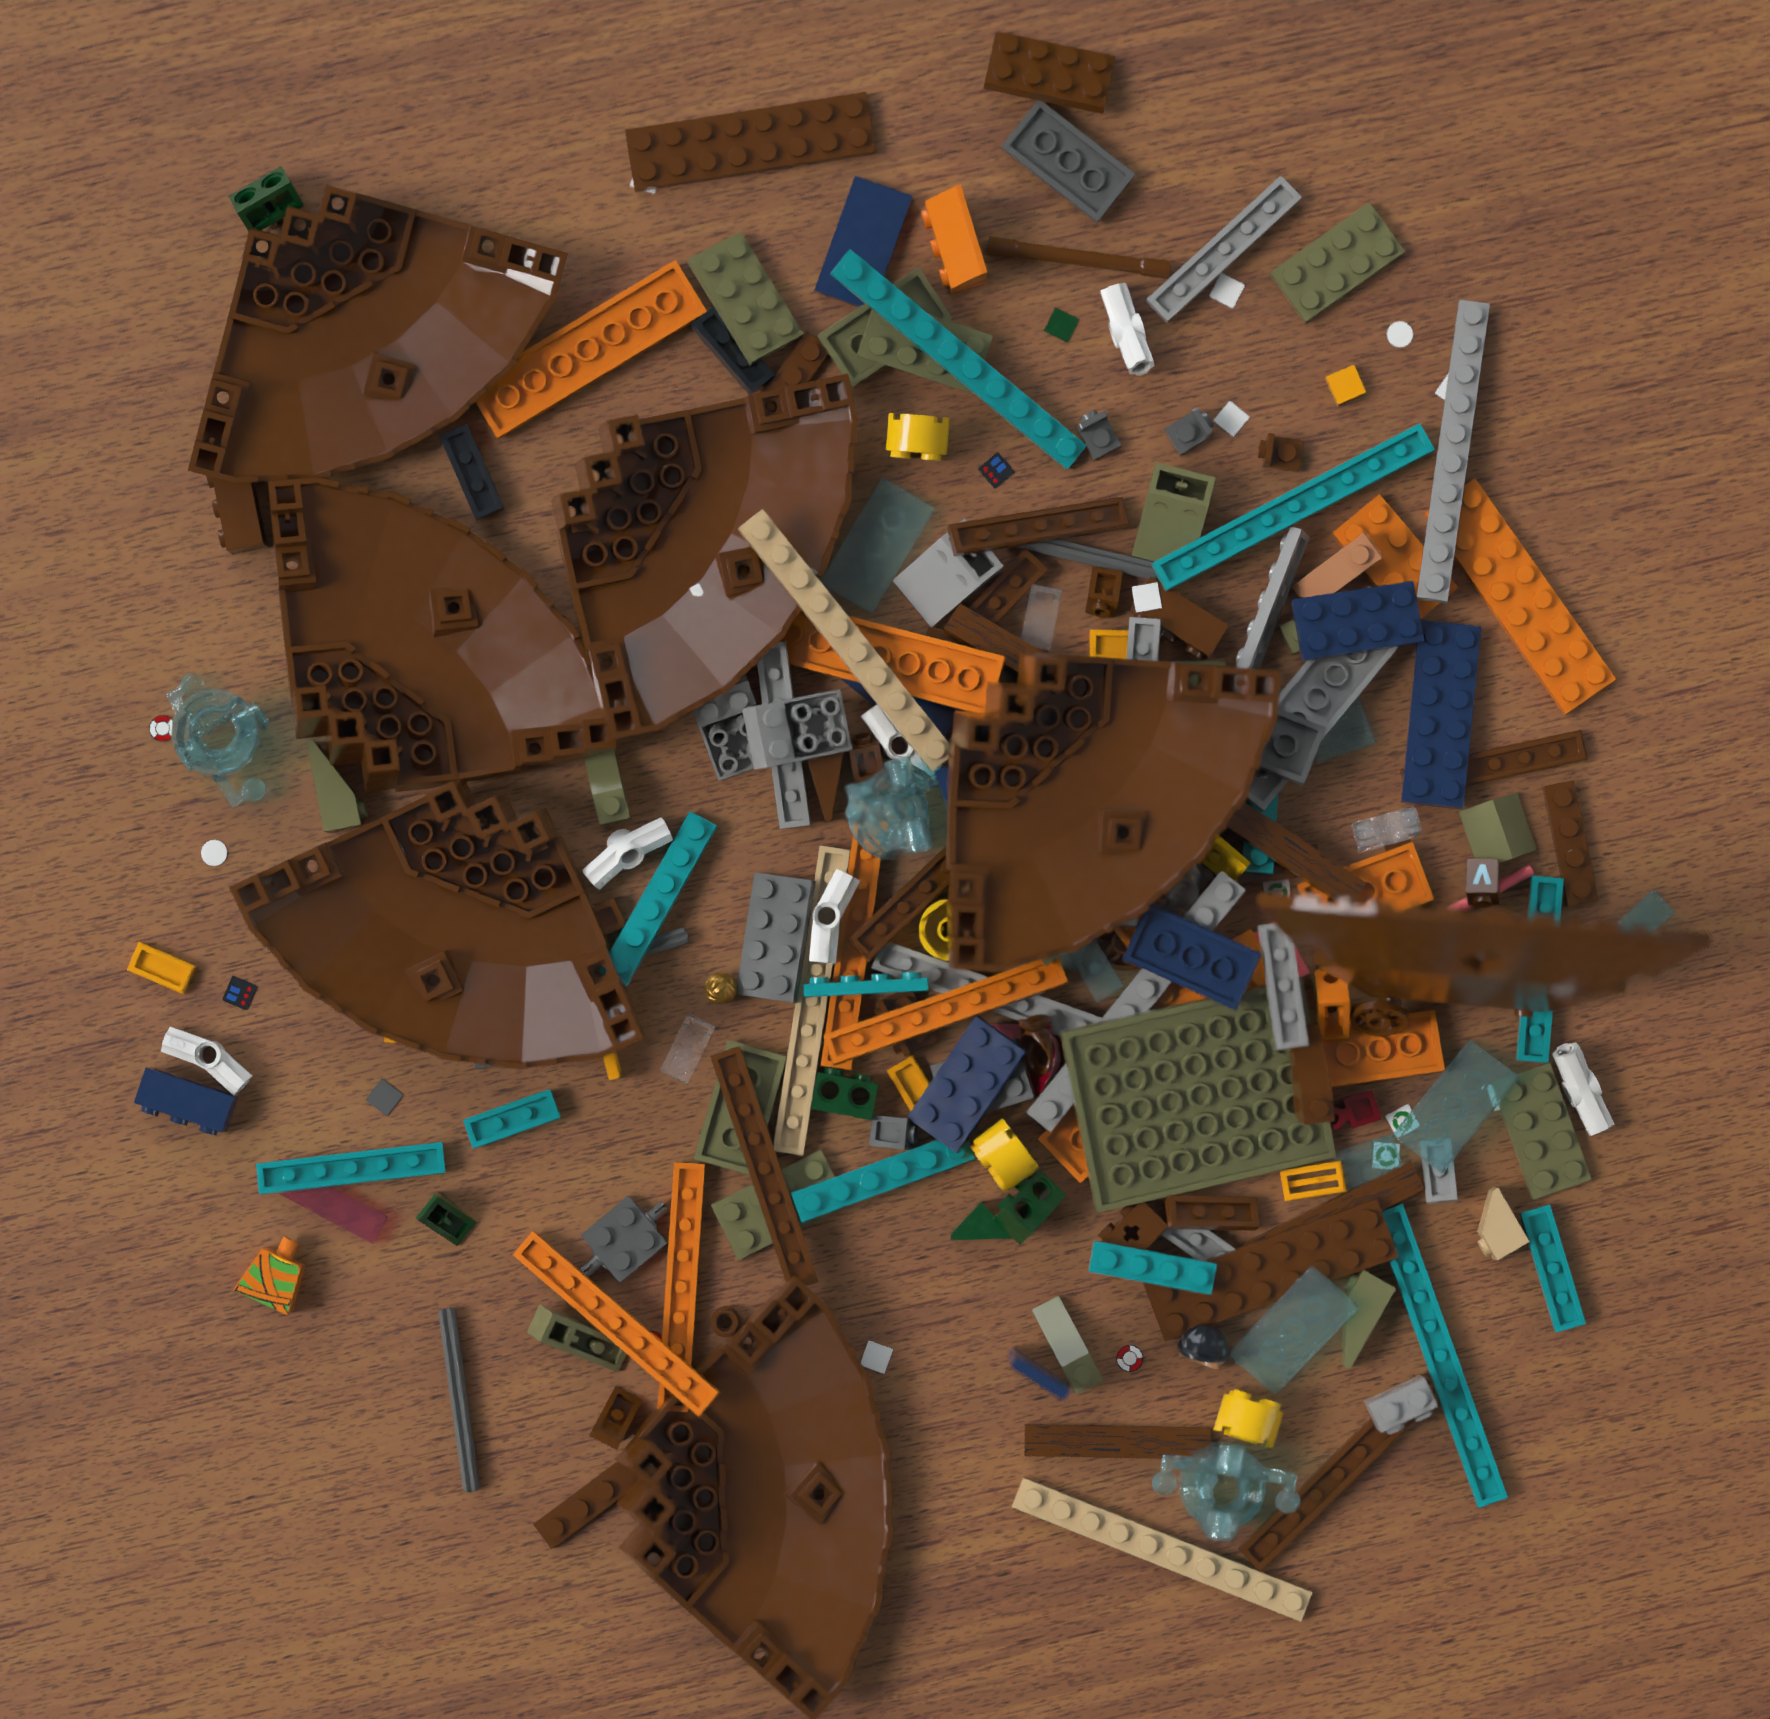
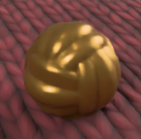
[704,972,737,1004]

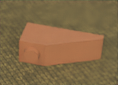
[1292,532,1385,598]

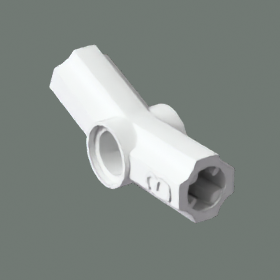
[1100,283,1154,376]
[860,704,943,782]
[582,817,673,890]
[809,869,860,964]
[161,1026,253,1096]
[1552,1042,1615,1136]

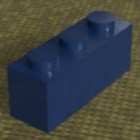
[134,1067,239,1136]

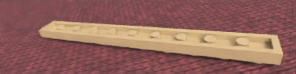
[738,509,950,772]
[773,846,850,1155]
[1012,1477,1312,1622]

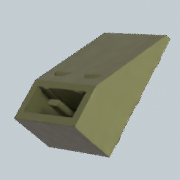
[1131,463,1216,562]

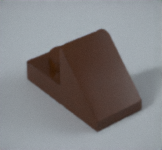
[589,1386,643,1450]

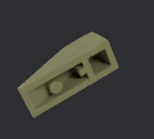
[306,740,368,833]
[584,750,632,827]
[1341,1270,1396,1370]
[1031,1295,1104,1395]
[527,1304,626,1372]

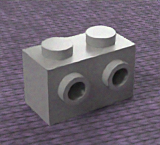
[1364,1375,1438,1435]

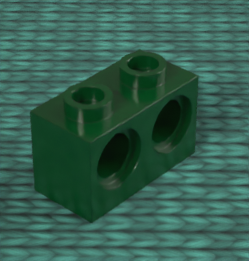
[228,166,304,232]
[810,1067,878,1120]
[993,1169,1067,1245]

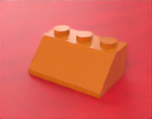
[921,184,987,294]

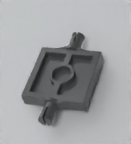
[580,1196,669,1283]

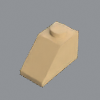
[1477,1187,1529,1260]

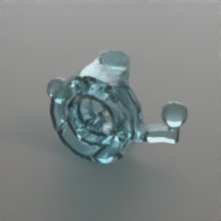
[166,673,270,808]
[846,757,939,860]
[1152,1441,1300,1542]

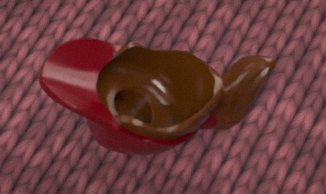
[1019,1014,1063,1097]

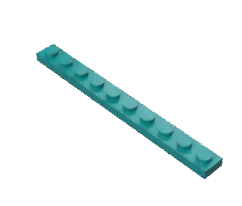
[830,249,1087,470]
[1151,423,1435,592]
[1382,1204,1508,1508]

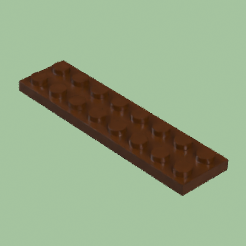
[625,92,876,192]
[1143,1198,1399,1342]

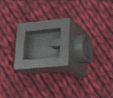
[1164,407,1214,456]
[1077,410,1121,461]
[869,1115,919,1150]

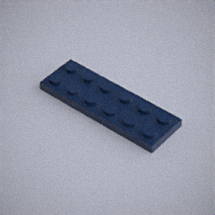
[1401,620,1481,810]

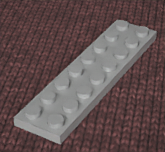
[1246,586,1398,813]

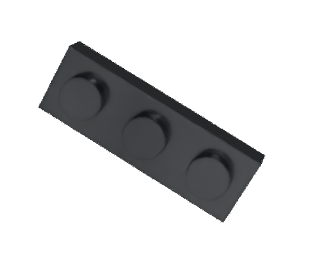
[691,307,775,395]
[439,424,505,521]

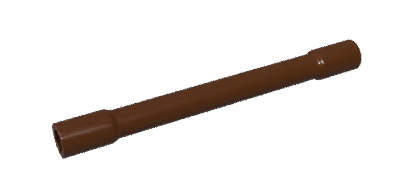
[987,236,1171,279]

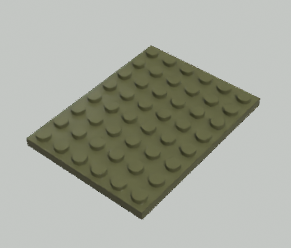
[1060,977,1336,1213]

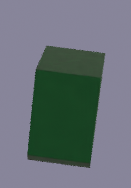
[416,1192,476,1246]
[950,1201,1013,1240]

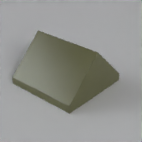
[1458,792,1537,863]

